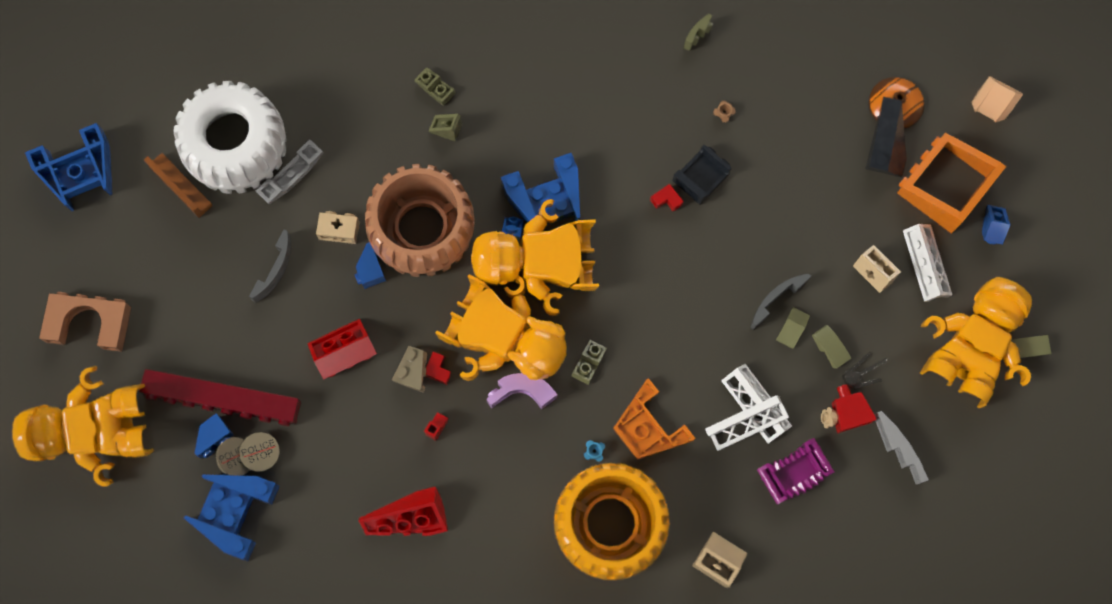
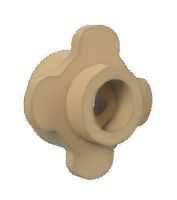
[821,407,838,428]

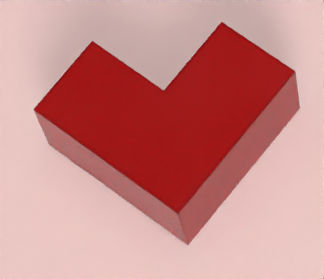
[650,184,684,212]
[426,352,451,385]
[424,412,449,441]

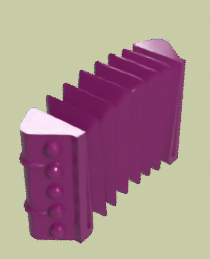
[757,438,834,504]

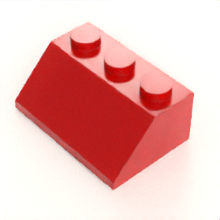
[307,319,377,380]

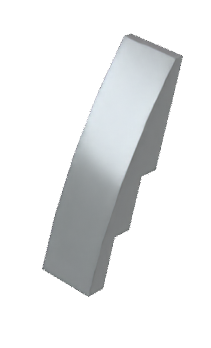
[875,411,929,485]

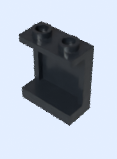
[672,144,732,205]

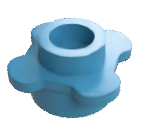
[584,440,605,462]

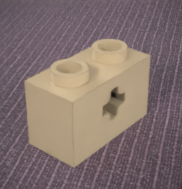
[316,211,360,244]
[853,245,901,293]

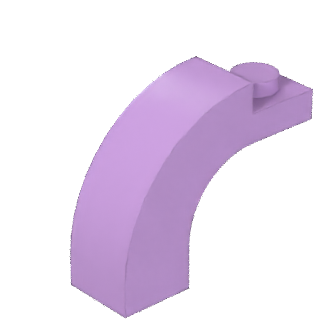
[487,373,557,410]

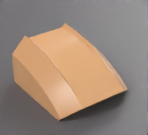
[972,76,1023,122]

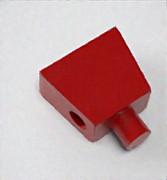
[832,384,877,434]

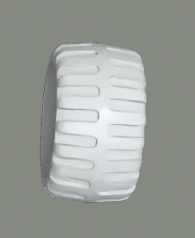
[173,81,286,194]

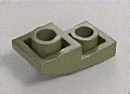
[684,14,713,51]
[415,67,456,106]
[812,325,851,368]
[1011,335,1051,358]
[571,340,607,385]

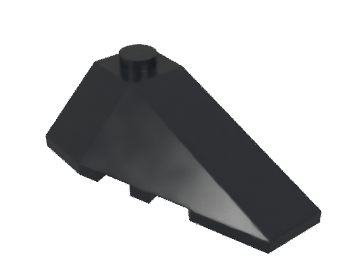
[865,97,907,178]

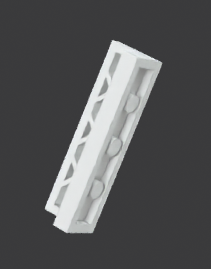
[903,224,952,302]
[721,364,792,443]
[705,395,789,451]

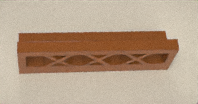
[144,153,213,218]

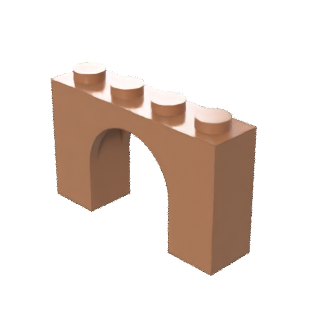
[39,292,131,352]

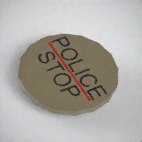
[239,432,280,472]
[216,437,250,476]

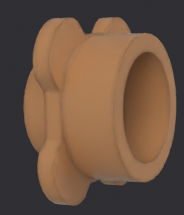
[713,101,736,122]

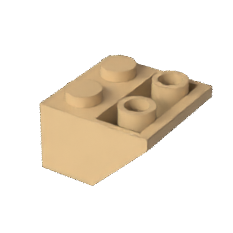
[692,532,747,588]

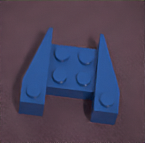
[25,123,112,211]
[501,152,580,225]
[184,475,280,561]

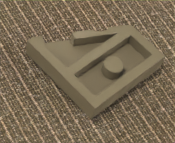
[392,346,427,393]

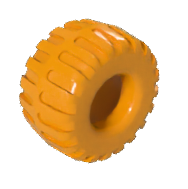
[554,463,669,580]

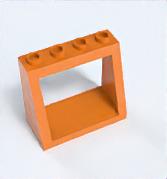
[897,133,1006,234]

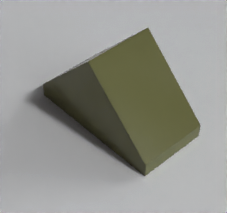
[429,114,462,142]
[776,307,810,349]

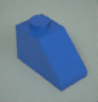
[982,205,1010,245]
[354,242,386,289]

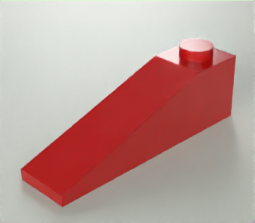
[358,486,448,536]

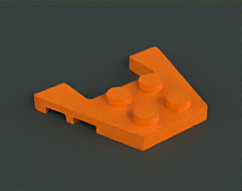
[613,378,696,460]

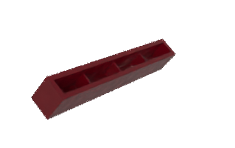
[139,369,301,427]

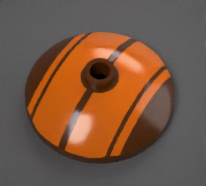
[869,77,924,129]

